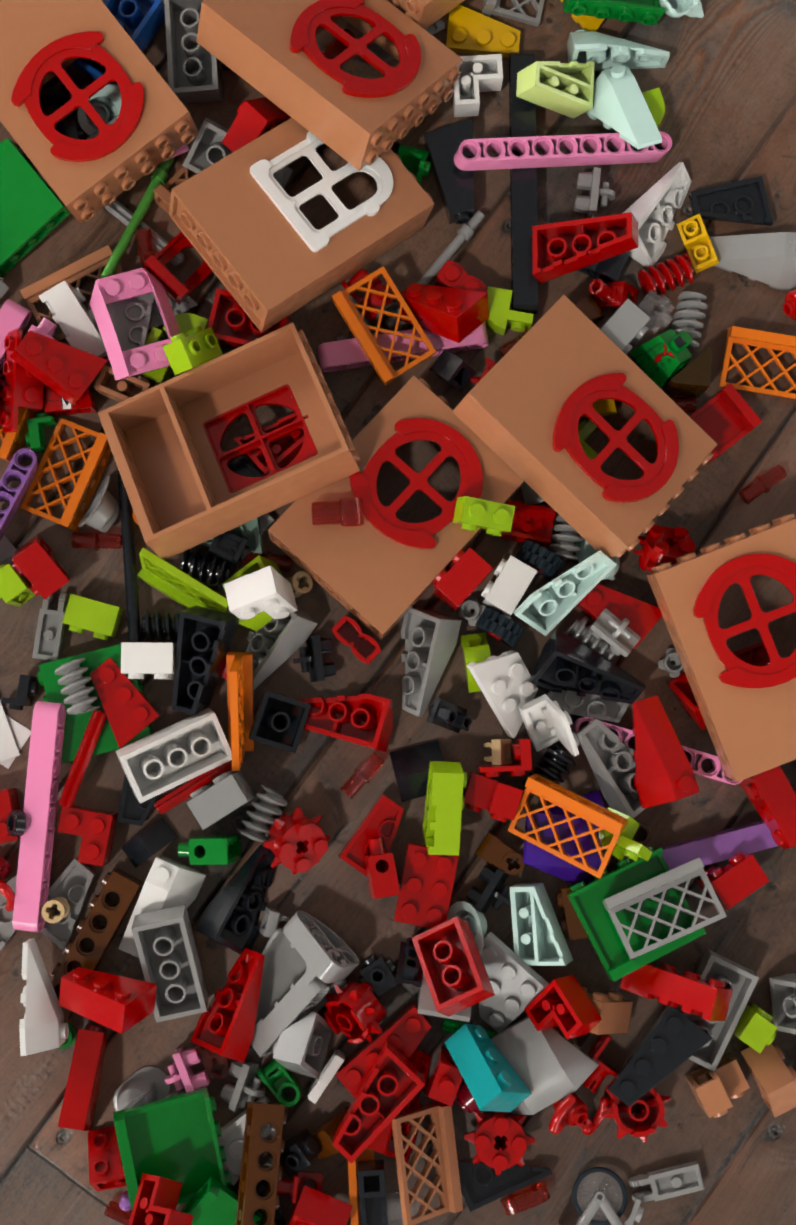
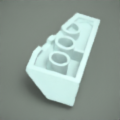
[567,29,670,71]
[586,64,662,149]
[513,550,617,636]

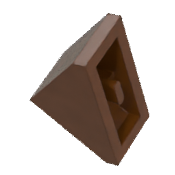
[310,1106,348,1160]

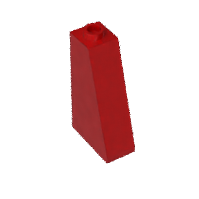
[58,1025,108,1131]

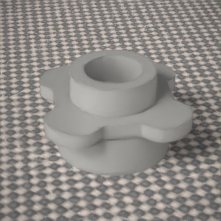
[458,596,486,626]
[658,648,683,678]

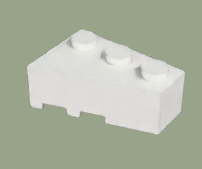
[39,280,107,358]

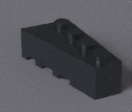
[172,606,239,715]

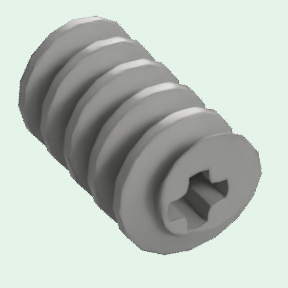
[671,291,708,348]
[549,515,584,561]
[565,616,615,660]
[55,658,100,715]
[237,784,288,842]

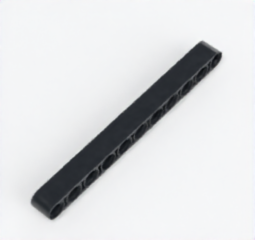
[509,52,538,314]

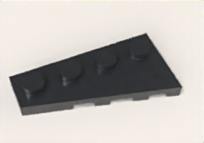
[607,1006,713,1107]

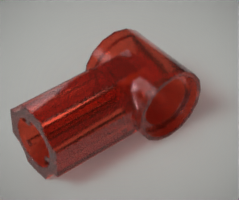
[312,498,364,527]

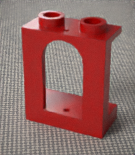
[143,231,213,305]

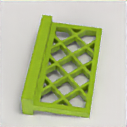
[137,548,233,614]

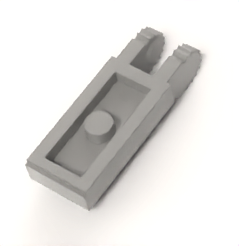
[32,592,69,661]
[628,1160,705,1203]

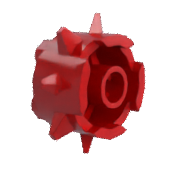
[633,525,695,573]
[263,807,330,875]
[324,982,386,1044]
[601,1086,671,1142]
[464,1111,535,1175]

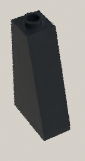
[424,119,474,224]

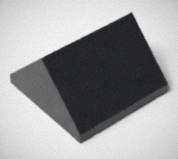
[248,690,311,753]
[389,740,444,802]

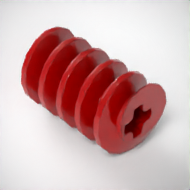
[638,253,694,298]

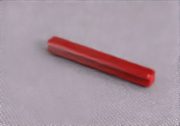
[58,710,107,808]
[154,758,245,814]

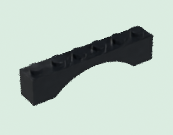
[358,1159,388,1225]

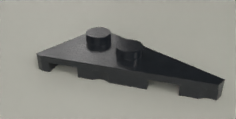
[458,1161,553,1212]

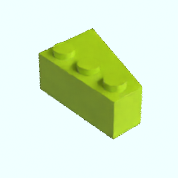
[422,761,467,856]

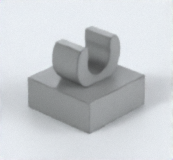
[259,906,289,938]

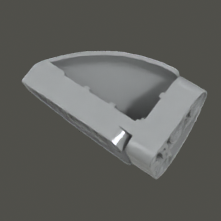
[251,910,359,1057]

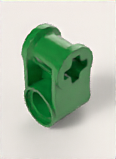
[257,1059,302,1107]

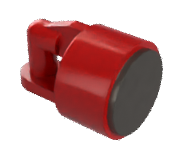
[341,269,398,325]

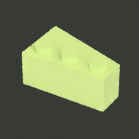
[516,61,595,119]

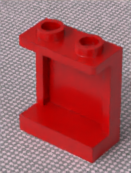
[689,383,762,463]

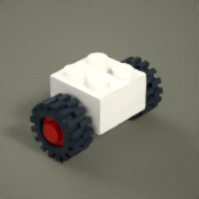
[475,540,565,648]

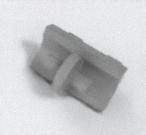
[574,167,616,218]
[590,608,641,658]
[220,1061,266,1112]

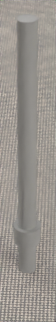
[384,211,485,329]

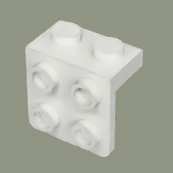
[518,694,580,757]

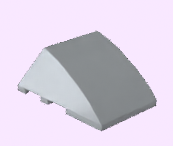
[491,1016,599,1115]

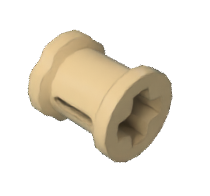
[286,571,313,598]
[41,897,71,923]

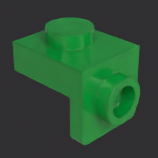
[398,144,431,184]
[25,413,58,453]

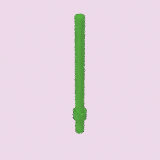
[100,157,175,278]

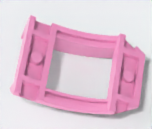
[89,268,180,381]

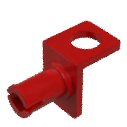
[589,279,639,308]
[583,1034,618,1093]
[277,1171,323,1204]

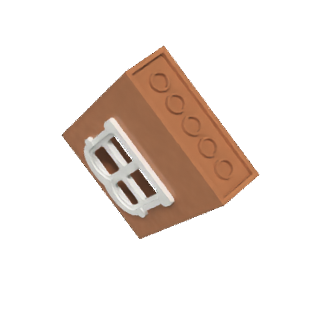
[169,118,435,333]

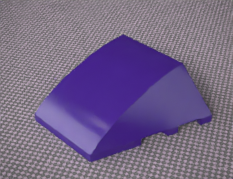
[523,790,606,885]

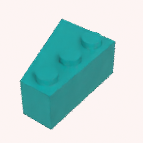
[444,1023,532,1112]

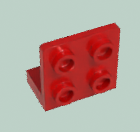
[477,738,532,777]
[88,1126,127,1192]

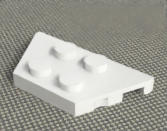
[467,650,538,739]

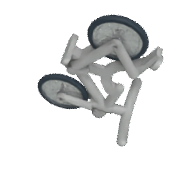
[557,1167,644,1225]

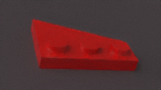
[90,658,161,749]
[338,793,404,877]

